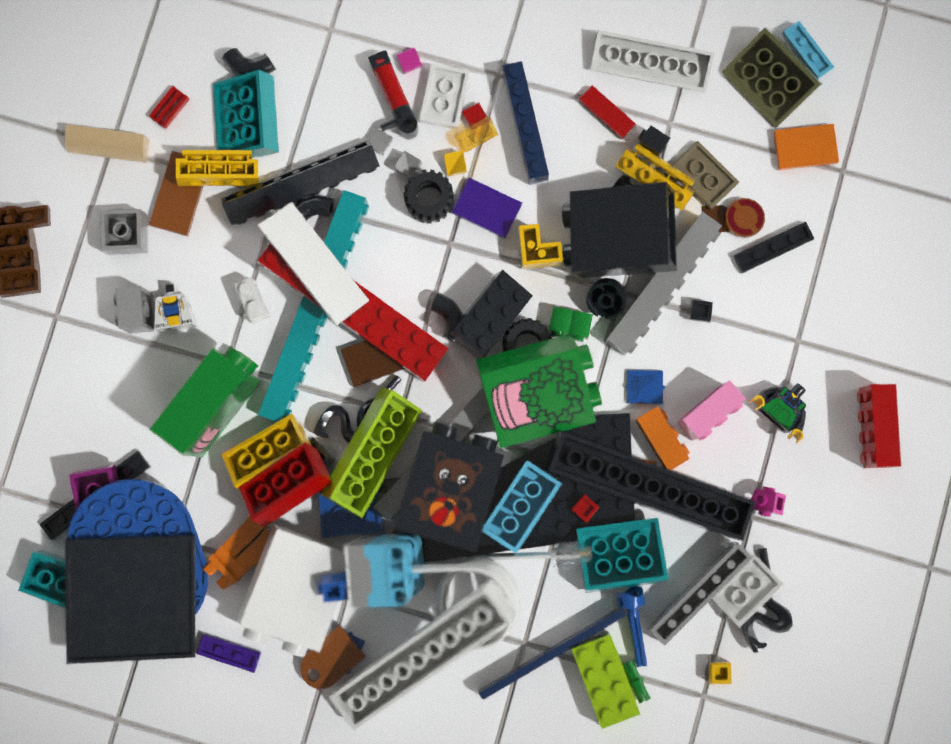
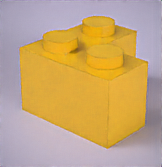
[518,224,563,270]

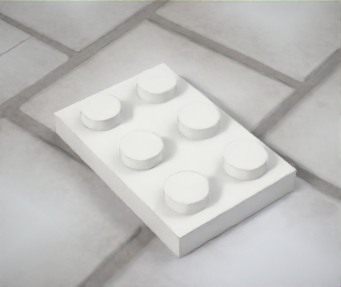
[419,63,470,129]
[712,554,785,628]

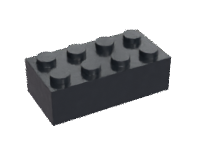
[448,269,533,359]

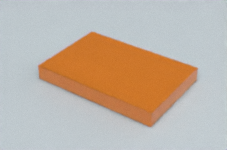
[773,124,839,171]

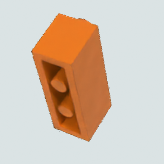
[635,406,690,471]

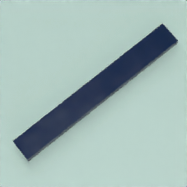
[479,608,626,700]

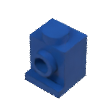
[318,571,348,603]

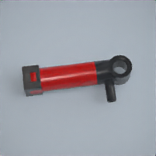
[368,49,419,139]

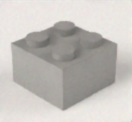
[100,209,148,255]
[113,286,154,334]

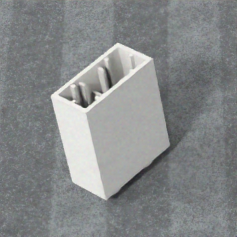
[237,524,346,657]

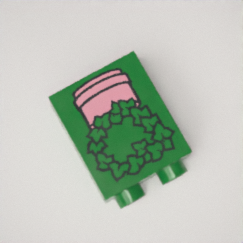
[476,333,602,448]
[149,346,261,458]

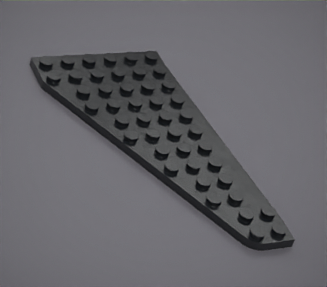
[391,413,635,563]

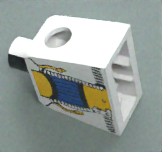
[154,284,197,332]

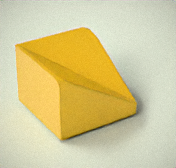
[444,150,467,177]
[708,661,732,684]

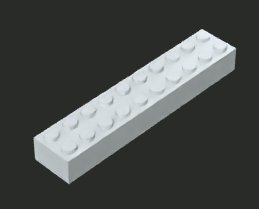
[329,579,518,730]

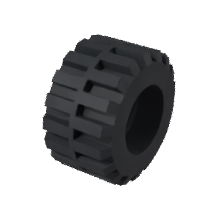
[403,169,454,224]
[502,318,552,352]

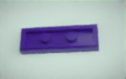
[196,633,262,673]

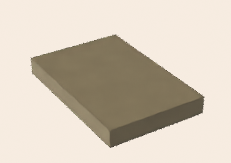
[672,140,740,211]

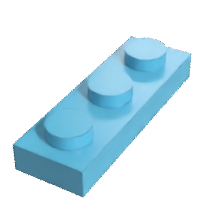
[782,21,834,79]

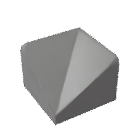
[394,150,422,179]

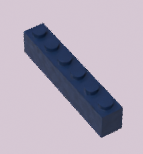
[502,61,549,185]

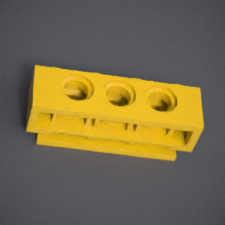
[615,144,695,210]
[176,150,259,186]

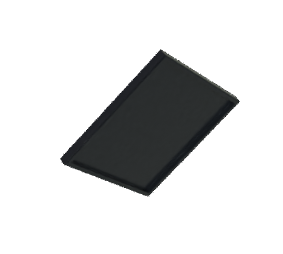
[65,534,196,664]

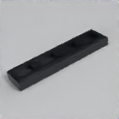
[733,221,815,274]

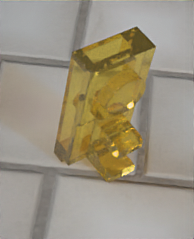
[454,116,498,153]

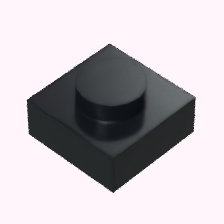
[690,299,713,323]

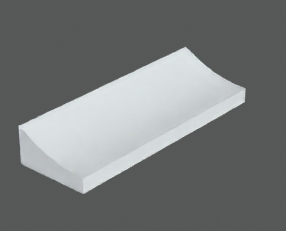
[590,30,715,92]
[258,202,369,326]

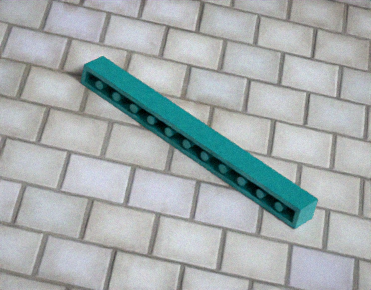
[258,190,370,422]

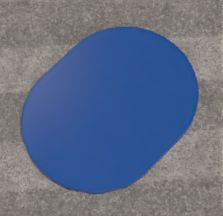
[67,479,208,615]

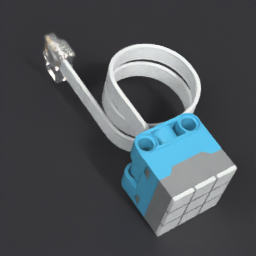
[344,533,592,650]

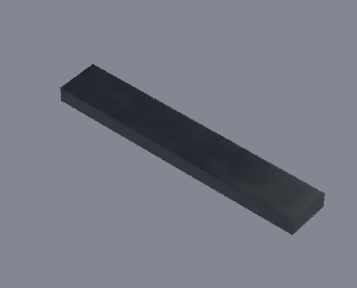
[39,451,151,540]

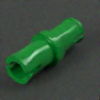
[622,659,651,704]

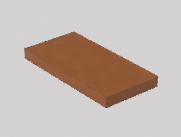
[149,151,204,237]

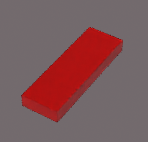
[579,85,636,140]

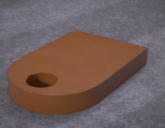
[301,625,367,689]

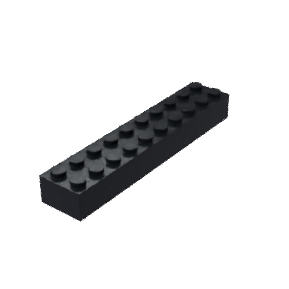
[545,431,756,541]

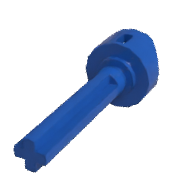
[615,586,648,668]

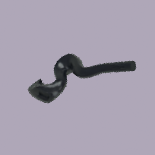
[313,375,402,444]
[742,548,793,653]

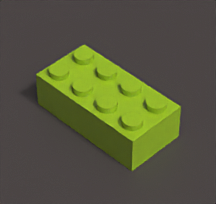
[571,632,641,729]

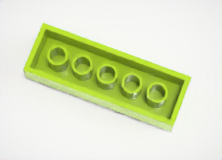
[320,388,422,518]

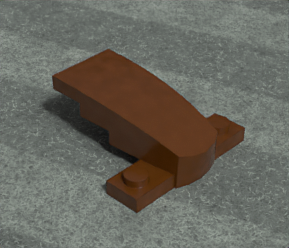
[0,205,51,298]

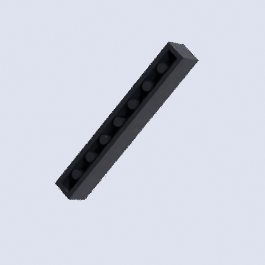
[221,139,380,225]

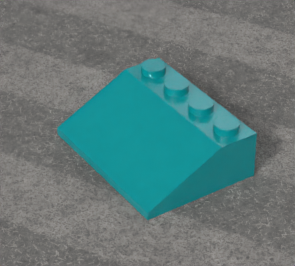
[213,70,279,158]
[576,518,669,593]

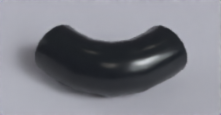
[222,48,276,75]
[294,195,334,221]
[431,292,463,344]

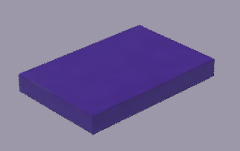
[452,177,523,239]

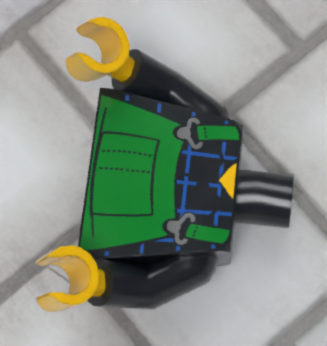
[749,383,806,444]

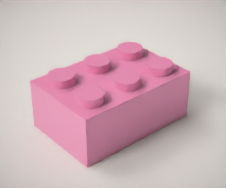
[677,380,746,441]

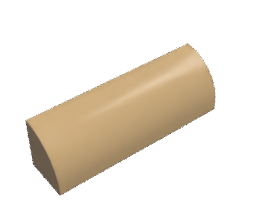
[65,124,150,163]

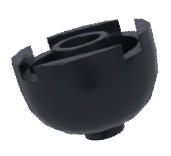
[586,278,628,320]

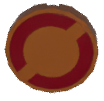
[725,198,765,238]

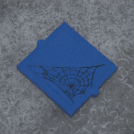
[625,370,665,404]

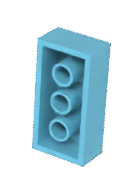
[482,461,562,553]

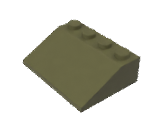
[722,27,823,128]

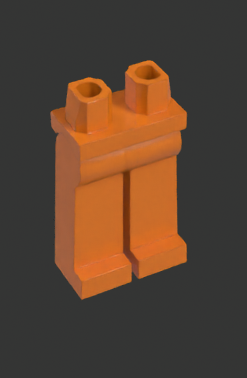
[203,516,270,590]

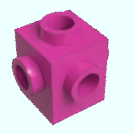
[751,486,786,517]

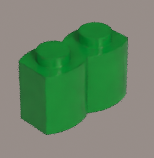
[548,307,593,342]

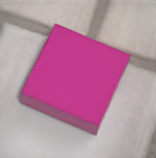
[397,47,422,74]

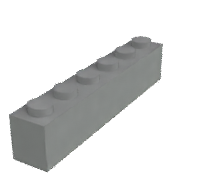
[647,541,753,646]

